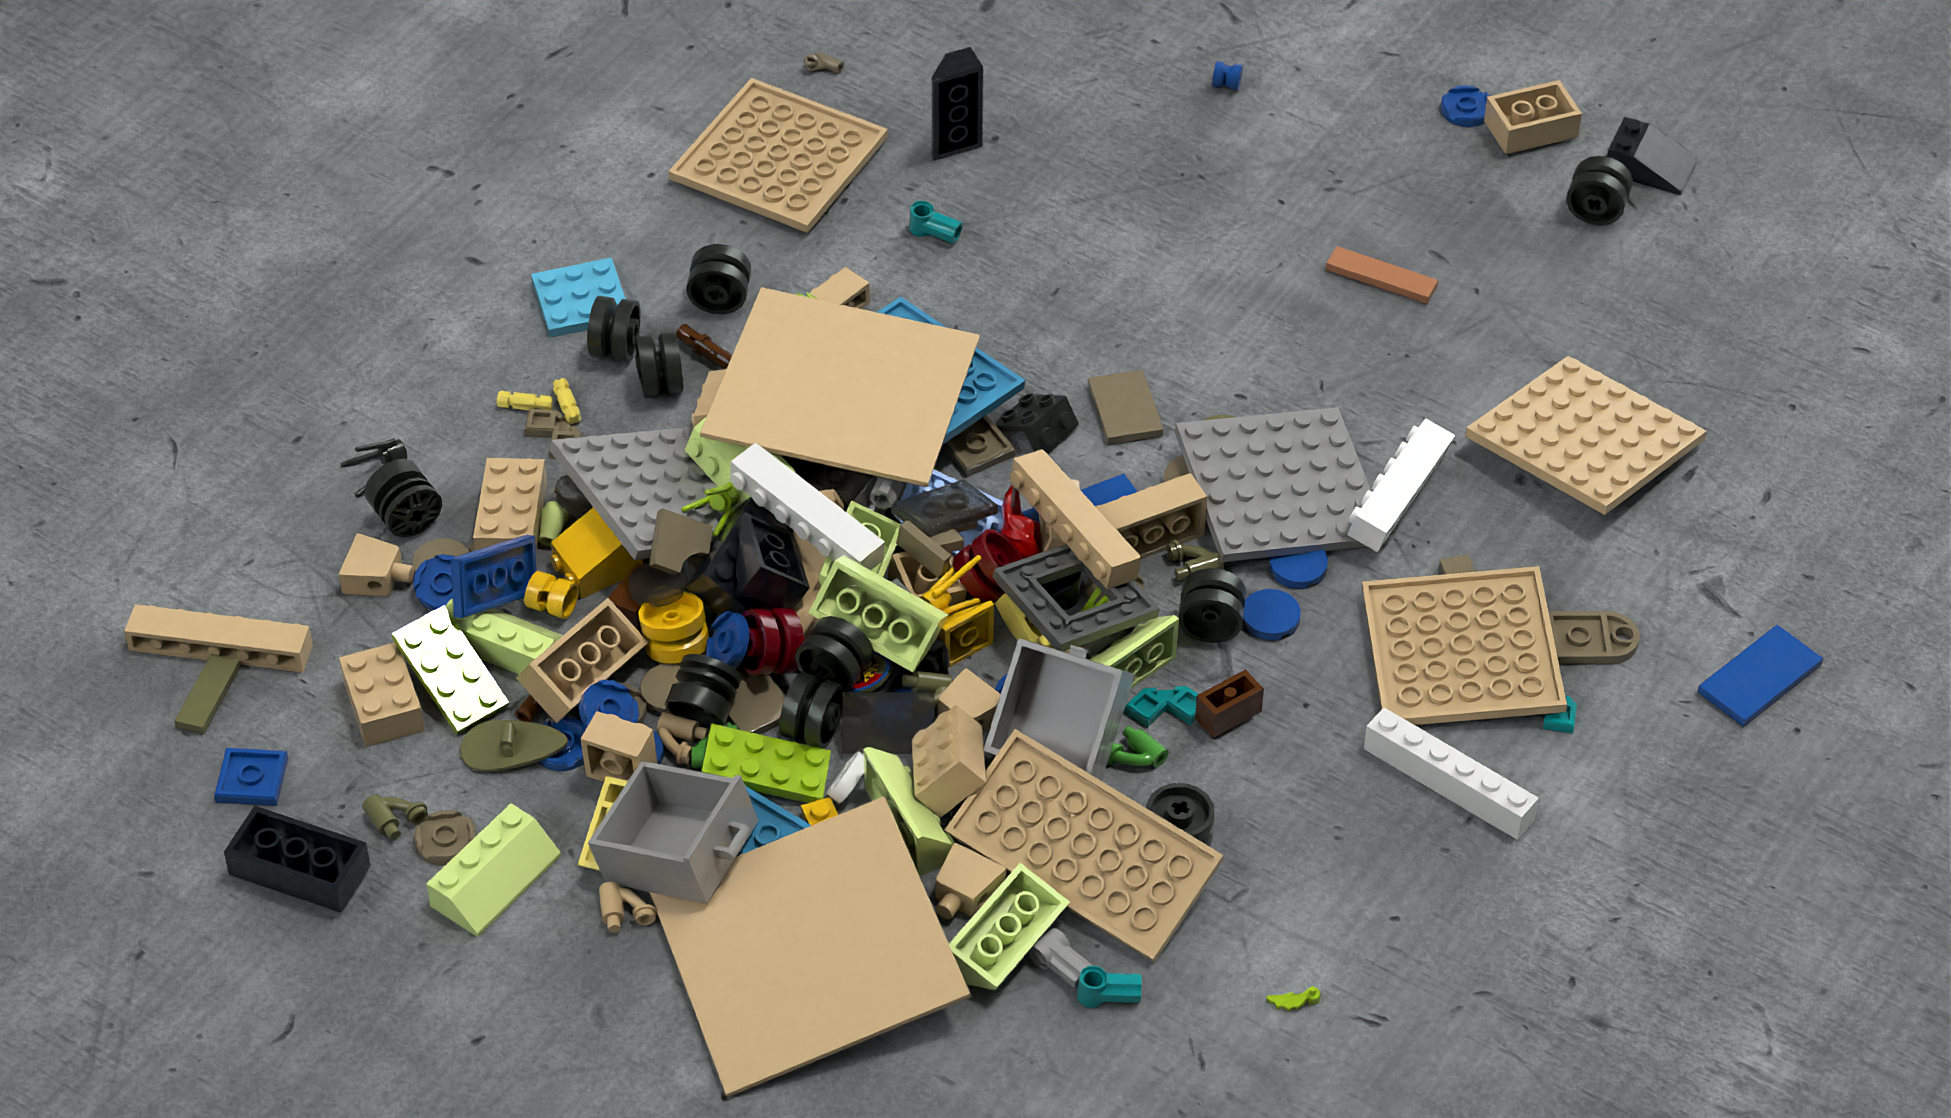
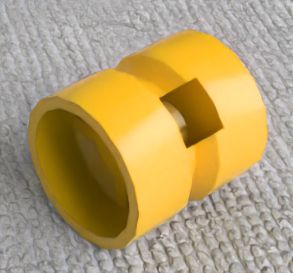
[524,571,579,619]

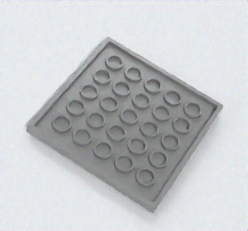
[1174,407,1389,562]
[549,427,737,560]

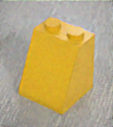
[550,507,643,599]

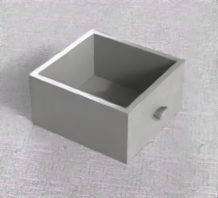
[984,638,1135,781]

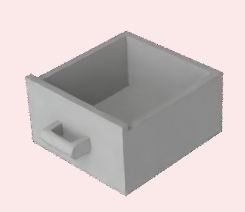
[588,761,759,904]

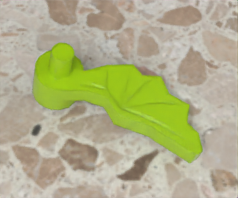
[1266,986,1321,1012]

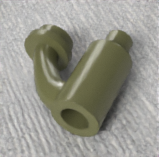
[1166,540,1224,581]
[902,671,953,716]
[362,794,428,840]

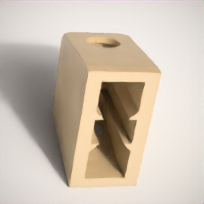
[339,533,414,596]
[937,668,1001,733]
[935,843,1006,919]

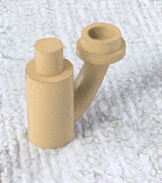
[657,712,709,765]
[599,882,657,933]

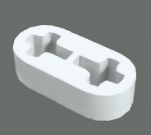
[827,751,864,804]

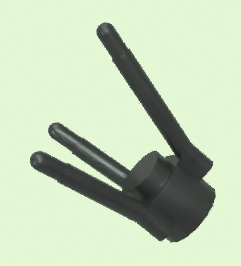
[341,438,408,497]

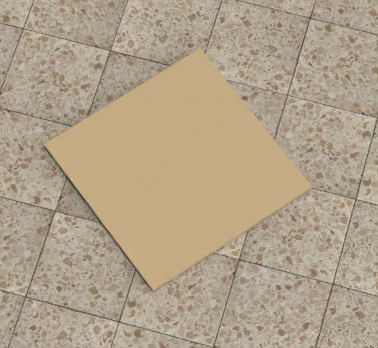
[700,287,980,487]
[650,796,971,1098]

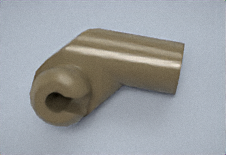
[804,53,844,74]

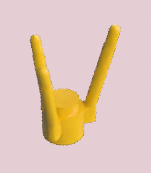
[920,555,981,614]

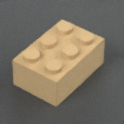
[1484,80,1582,154]
[339,643,425,747]
[912,705,986,817]

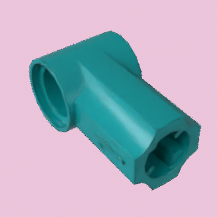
[909,200,963,244]
[1076,965,1142,1008]

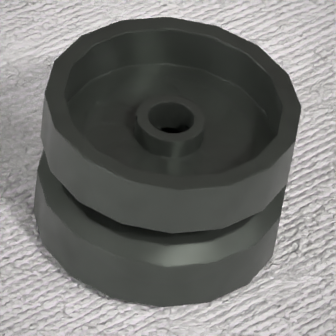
[1566,156,1633,226]
[686,244,751,315]
[587,296,641,361]
[635,332,684,397]
[1178,568,1246,643]
[795,616,874,693]
[779,672,845,749]
[1146,783,1214,847]

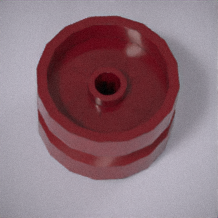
[953,529,1023,606]
[741,608,804,676]

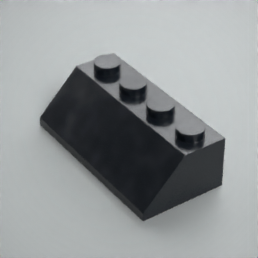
[932,47,983,161]

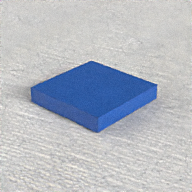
[214,748,288,806]

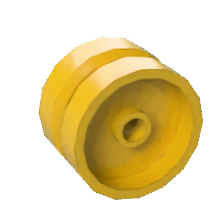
[638,591,709,664]

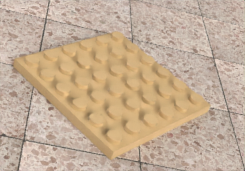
[668,78,888,233]
[1465,356,1707,515]
[1362,566,1567,725]

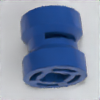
[1212,61,1243,91]

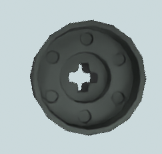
[364,459,442,537]
[664,654,742,729]

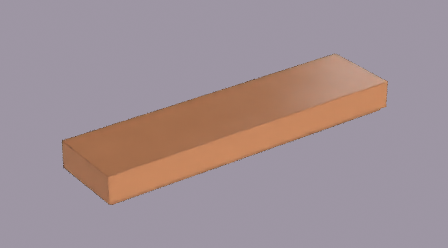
[1326,246,1438,304]

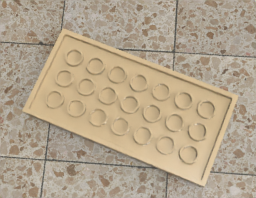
[945,729,1224,963]

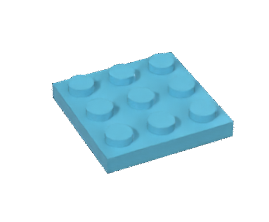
[531,258,626,338]

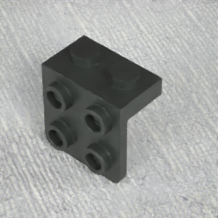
[995,393,1079,453]

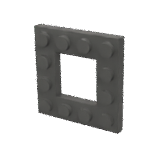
[993,544,1160,652]

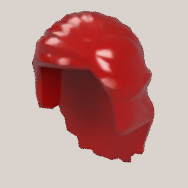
[1001,485,1042,559]

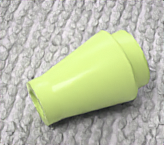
[538,501,569,547]

